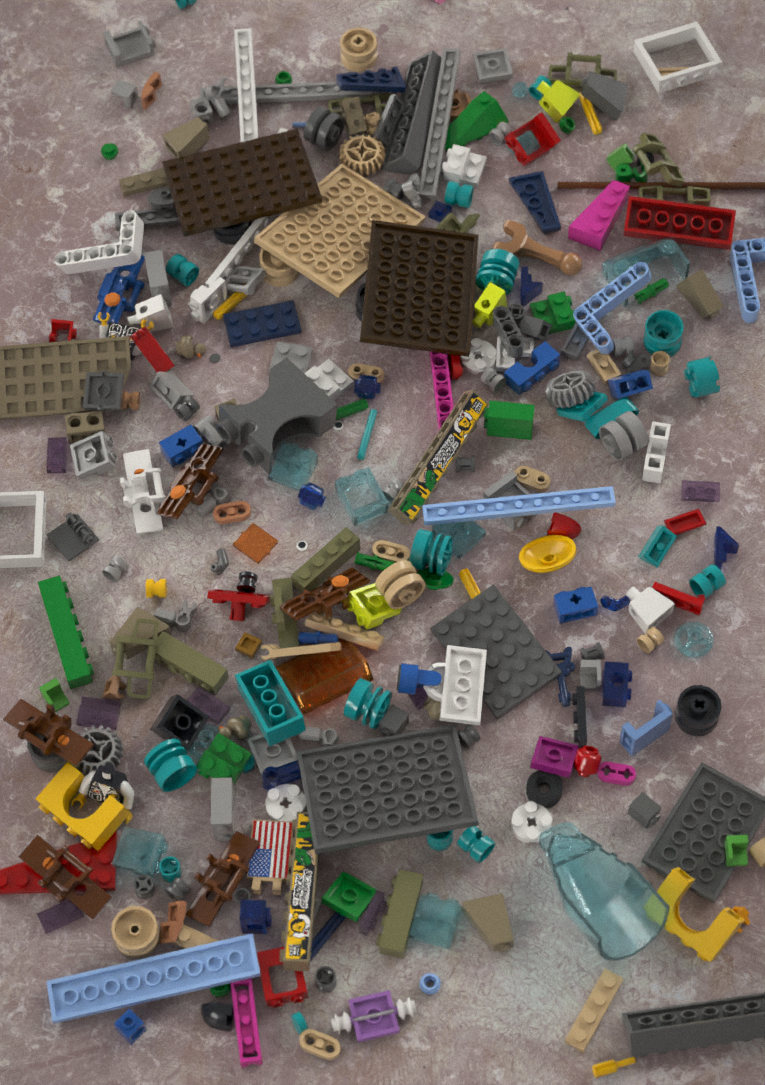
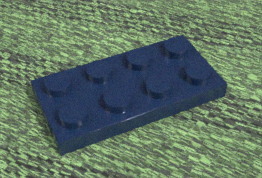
[223,300,301,348]

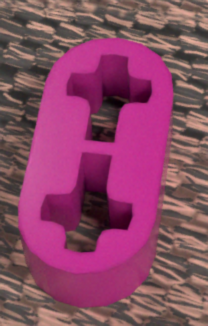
[597,762,636,786]

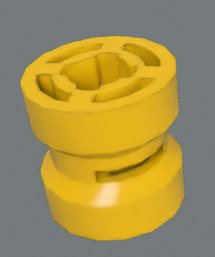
[146,579,167,598]

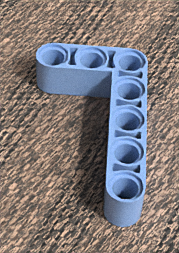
[730,238,765,323]
[573,262,652,354]

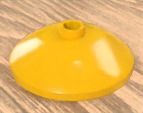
[519,535,577,573]

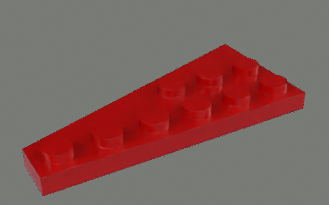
[0,830,117,895]

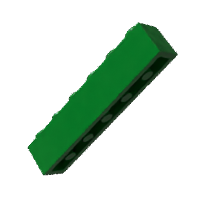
[38,575,95,690]

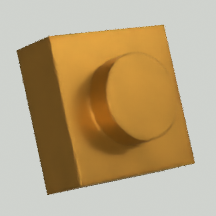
[235,632,262,659]

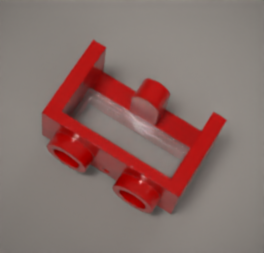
[49,319,77,342]

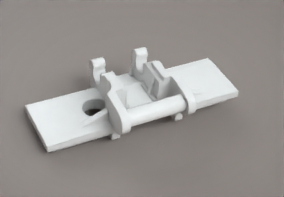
[120,449,166,535]

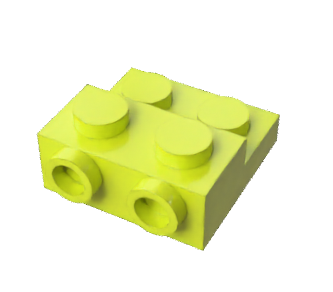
[347,583,402,630]

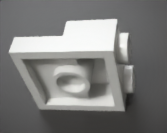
[441,145,487,188]
[188,277,228,324]
[304,359,354,401]

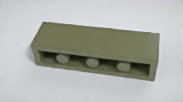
[291,527,360,594]
[154,631,229,695]
[376,869,423,959]

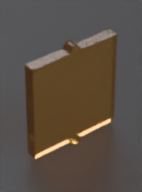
[233,523,279,564]

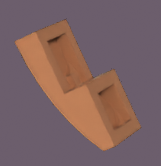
[141,71,162,110]
[160,901,187,944]

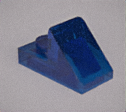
[520,267,543,307]
[713,526,739,570]

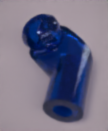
[600,595,630,612]

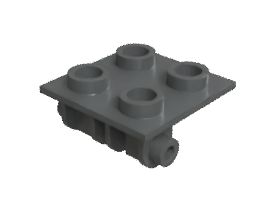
[47,512,100,561]

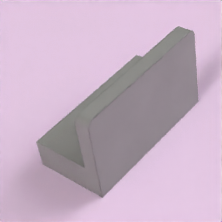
[149,372,194,410]

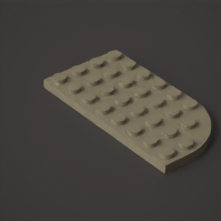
[0,336,131,420]

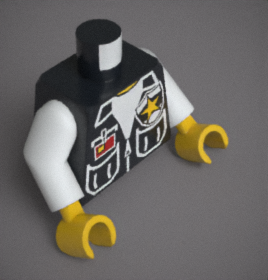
[98,312,154,361]
[71,764,134,825]

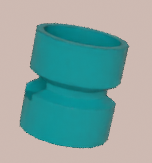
[444,181,474,209]
[165,253,200,286]
[689,564,726,599]
[457,826,496,863]
[426,830,453,851]

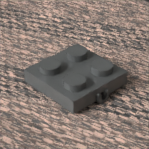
[83,370,125,411]

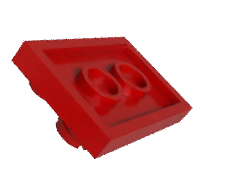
[207,589,270,621]

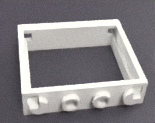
[634,22,722,93]
[0,491,47,568]

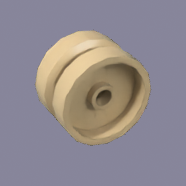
[340,27,378,72]
[259,248,300,287]
[375,560,426,609]
[111,906,160,959]

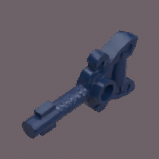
[545,646,575,707]

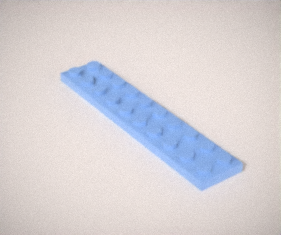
[46,934,261,1024]

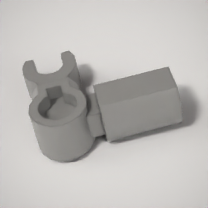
[205,78,232,118]
[402,174,423,210]
[195,482,229,518]
[154,600,197,632]
[299,726,338,747]

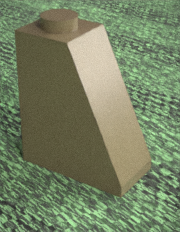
[162,117,210,158]
[676,269,724,319]
[110,607,171,660]
[462,893,514,952]

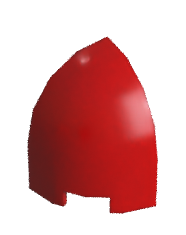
[547,512,582,539]

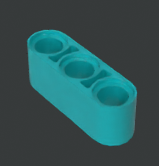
[584,397,639,439]

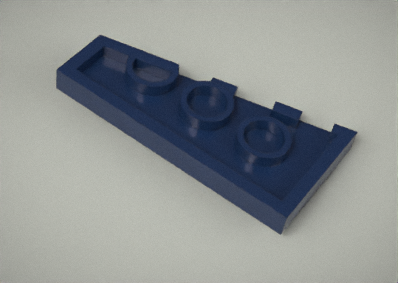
[336,67,406,93]
[509,171,561,234]

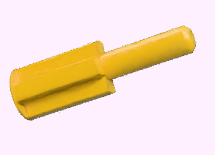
[592,1057,636,1078]

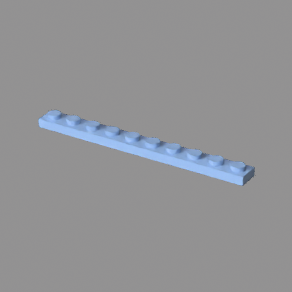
[422,486,616,526]

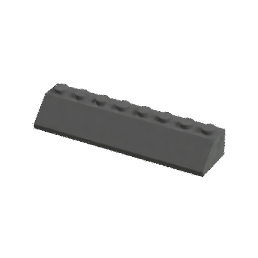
[381,50,442,175]
[622,993,765,1057]

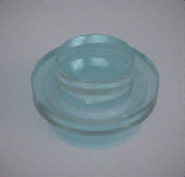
[512,82,529,98]

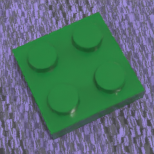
[321,871,378,923]

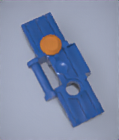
[93,255,145,325]

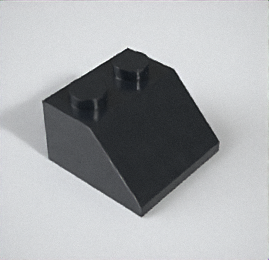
[150,694,209,750]

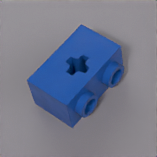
[608,370,653,399]
[159,424,203,468]
[553,586,598,624]

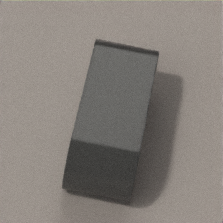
[493,306,524,358]

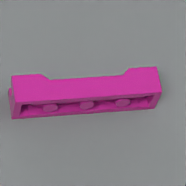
[231,978,263,1068]

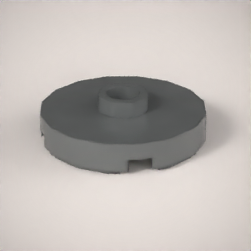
[148,187,175,210]

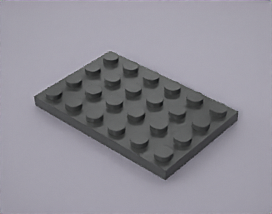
[430,584,562,719]
[641,762,765,903]

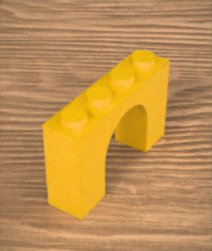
[35,762,130,851]
[644,867,745,962]

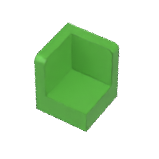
[606,143,635,172]
[39,678,70,713]
[725,835,748,867]

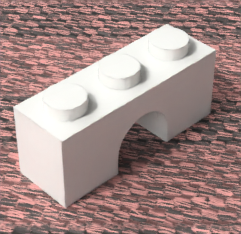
[642,421,671,484]

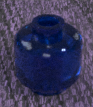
[354,375,381,400]
[297,482,326,510]

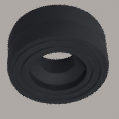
[526,770,563,808]

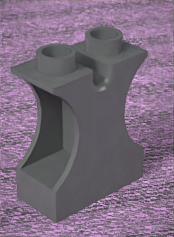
[216,357,338,474]

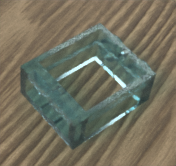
[335,467,389,526]

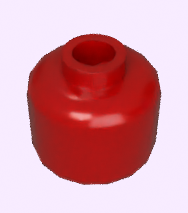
[573,745,602,777]

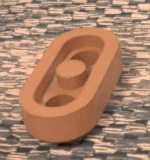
[213,501,251,524]

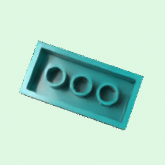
[235,659,306,747]

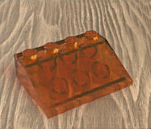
[276,638,374,715]

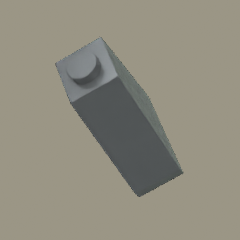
[580,71,628,121]

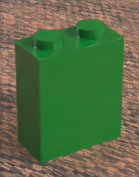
[484,400,535,440]

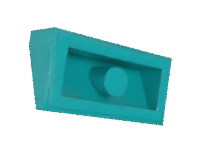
[638,525,677,568]

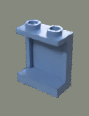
[619,700,673,757]

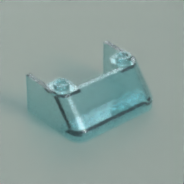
[602,239,690,307]

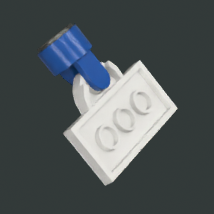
[396,645,487,725]

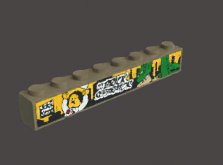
[387,390,489,524]
[280,812,320,972]

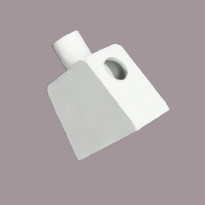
[128,295,173,332]
[626,587,674,634]

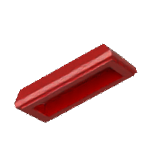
[664,508,707,535]

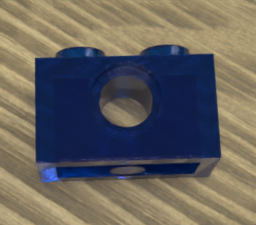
[602,661,632,707]
[239,899,272,934]

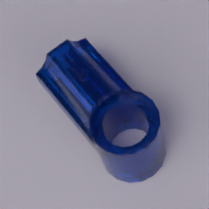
[262,761,301,791]

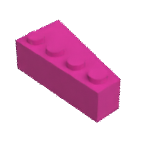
[568,180,630,251]

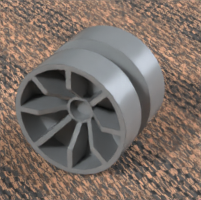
[599,411,649,461]

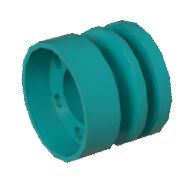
[476,249,519,295]
[644,310,684,357]
[410,529,453,575]
[343,678,392,730]
[144,739,198,792]

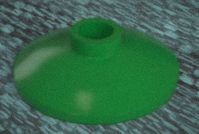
[416,568,454,590]

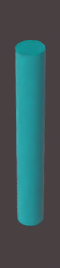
[357,409,377,460]

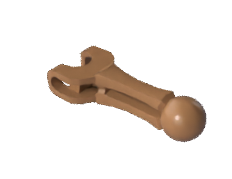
[492,220,582,276]

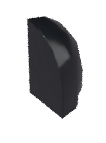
[201,1002,234,1032]

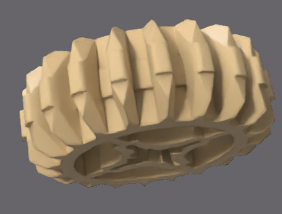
[339,133,386,176]

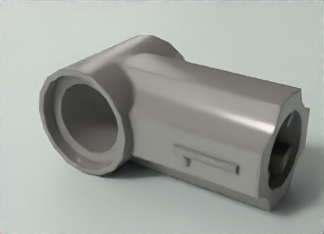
[193,415,228,449]

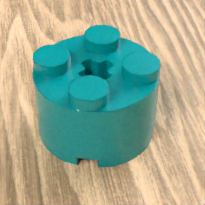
[683,356,720,398]

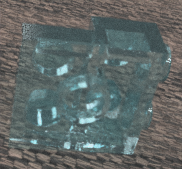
[268,442,318,492]
[432,521,486,559]
[112,827,168,878]
[409,892,462,949]

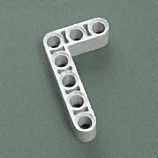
[54,210,144,274]

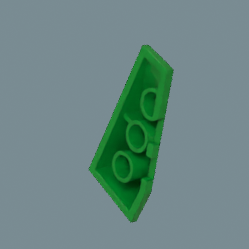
[445,91,509,151]

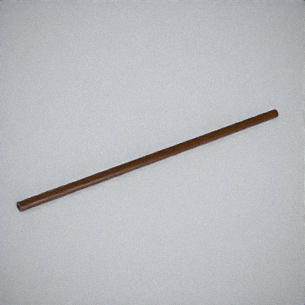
[557,182,765,189]

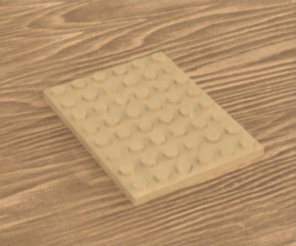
[254,164,425,298]

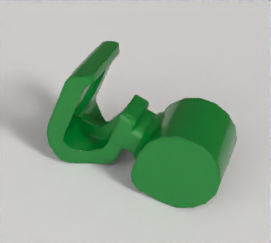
[615,162,648,182]

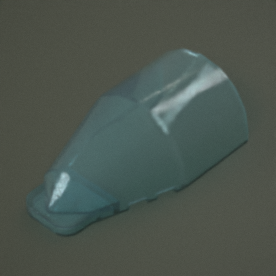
[539,822,670,961]

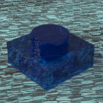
[428,201,452,222]

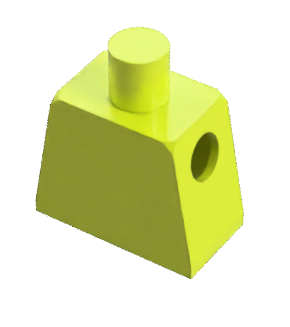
[536,80,580,123]
[472,282,508,328]

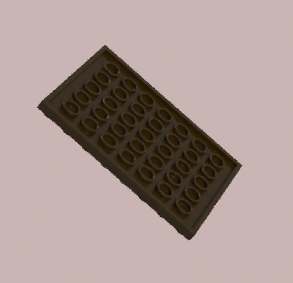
[162,128,323,237]
[360,220,479,357]

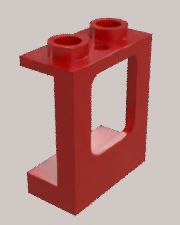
[505,112,561,166]
[257,947,308,1008]

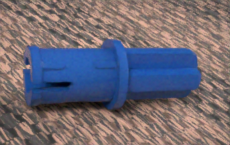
[298,631,338,645]

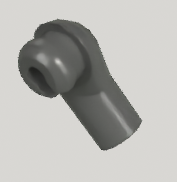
[210,548,229,575]

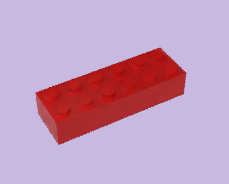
[623,196,736,250]

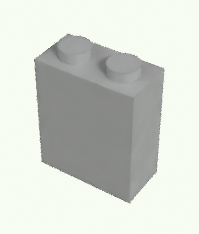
[144,250,172,306]
[211,778,235,842]

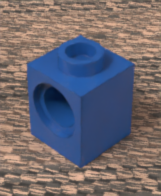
[114,1008,147,1045]

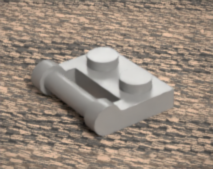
[225,266,267,295]

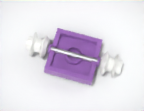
[331,990,417,1043]

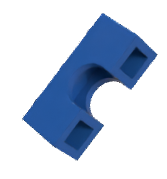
[504,341,560,395]

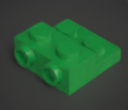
[530,291,576,335]
[196,733,253,786]

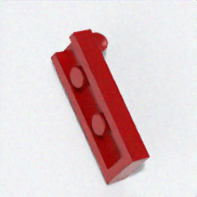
[130,326,175,373]
[652,582,705,615]

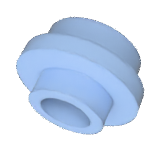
[420,973,441,995]

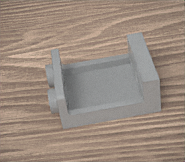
[103,21,155,67]
[483,471,539,531]

